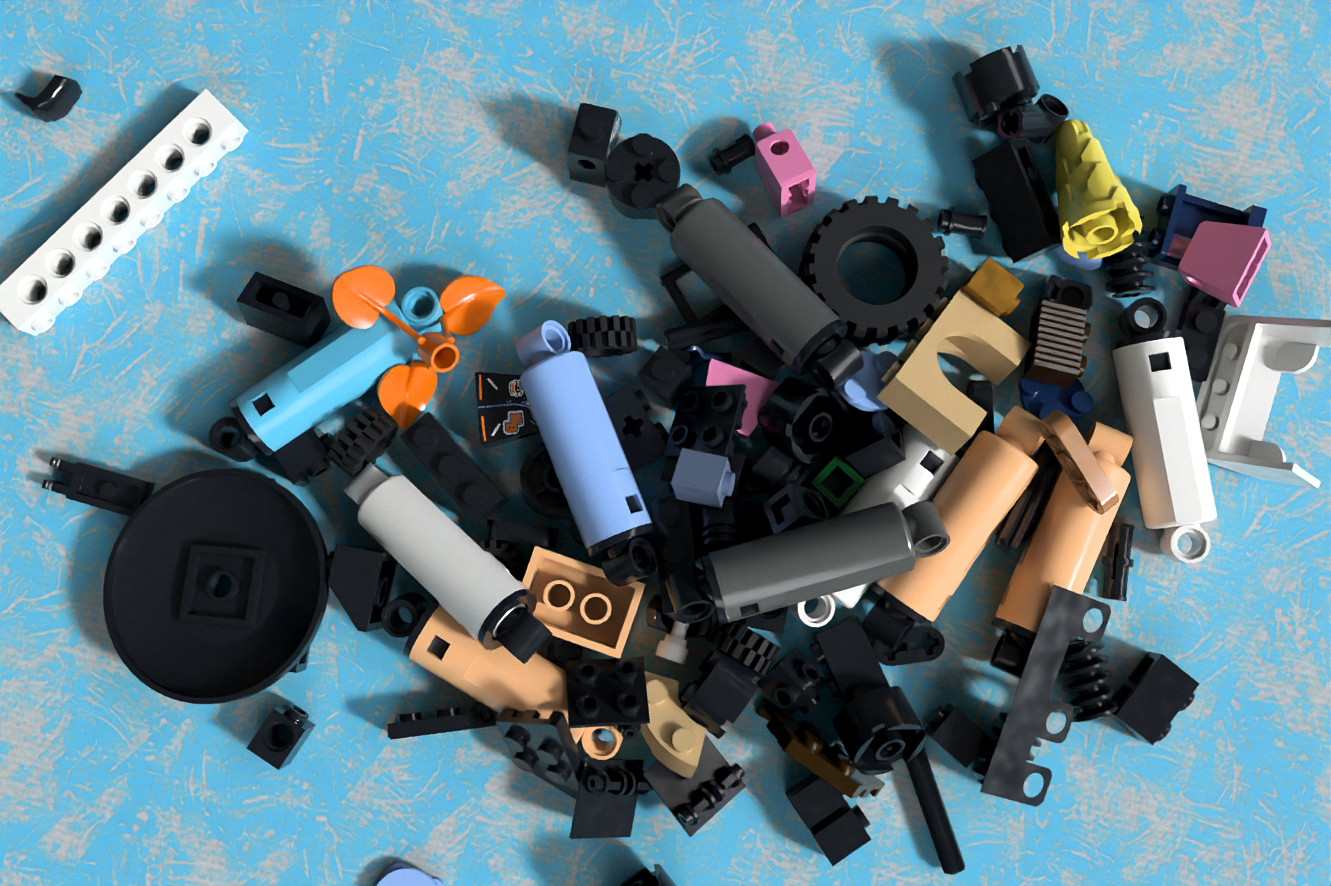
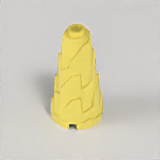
[1054,119,1142,260]

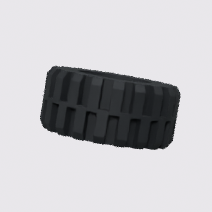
[798,196,949,347]

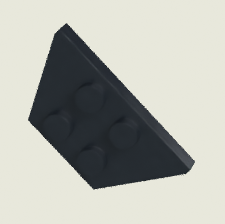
[496,708,583,799]

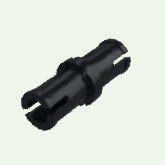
[1101,523,1135,601]

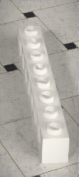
[0,89,249,336]

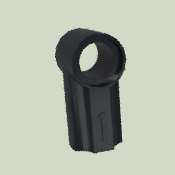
[997,94,1069,145]

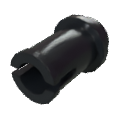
[708,133,755,176]
[937,206,987,239]

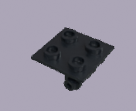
[663,384,748,461]
[566,657,650,739]
[642,734,746,837]
[569,758,653,839]

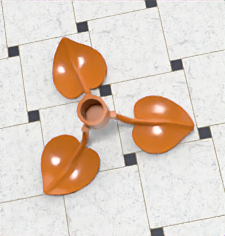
[331,265,506,430]

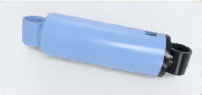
[516,320,657,587]

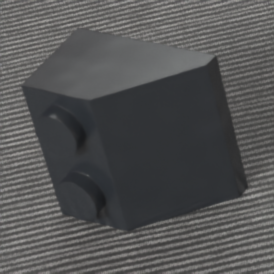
[326,544,398,632]

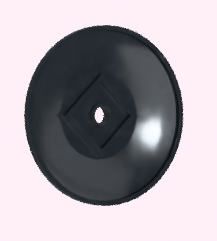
[103,469,330,704]

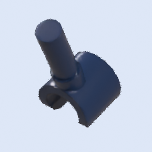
[678,346,732,369]

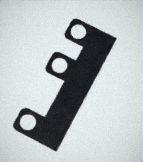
[980,585,1111,807]

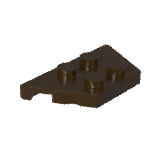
[755,698,885,798]

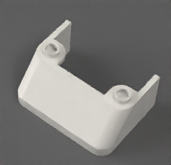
[1196,315,1331,489]

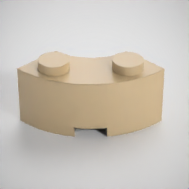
[640,671,707,779]

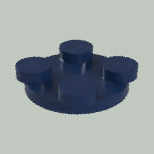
[1018,375,1094,423]

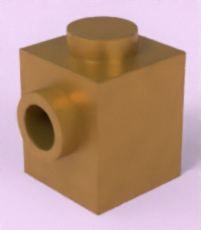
[960,257,1025,318]

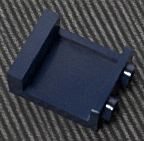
[1147,184,1267,272]

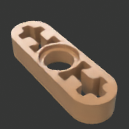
[1038,410,1119,515]

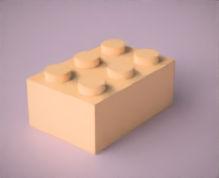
[522,546,646,659]

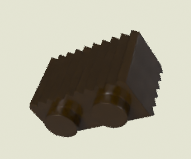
[1023,299,1091,389]

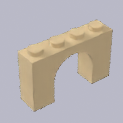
[876,288,1032,456]

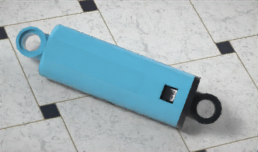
[209,287,444,462]

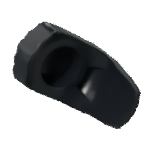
[14,74,82,123]
[1039,274,1093,312]
[646,594,712,638]

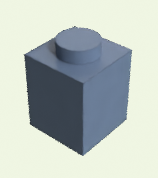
[671,448,735,508]

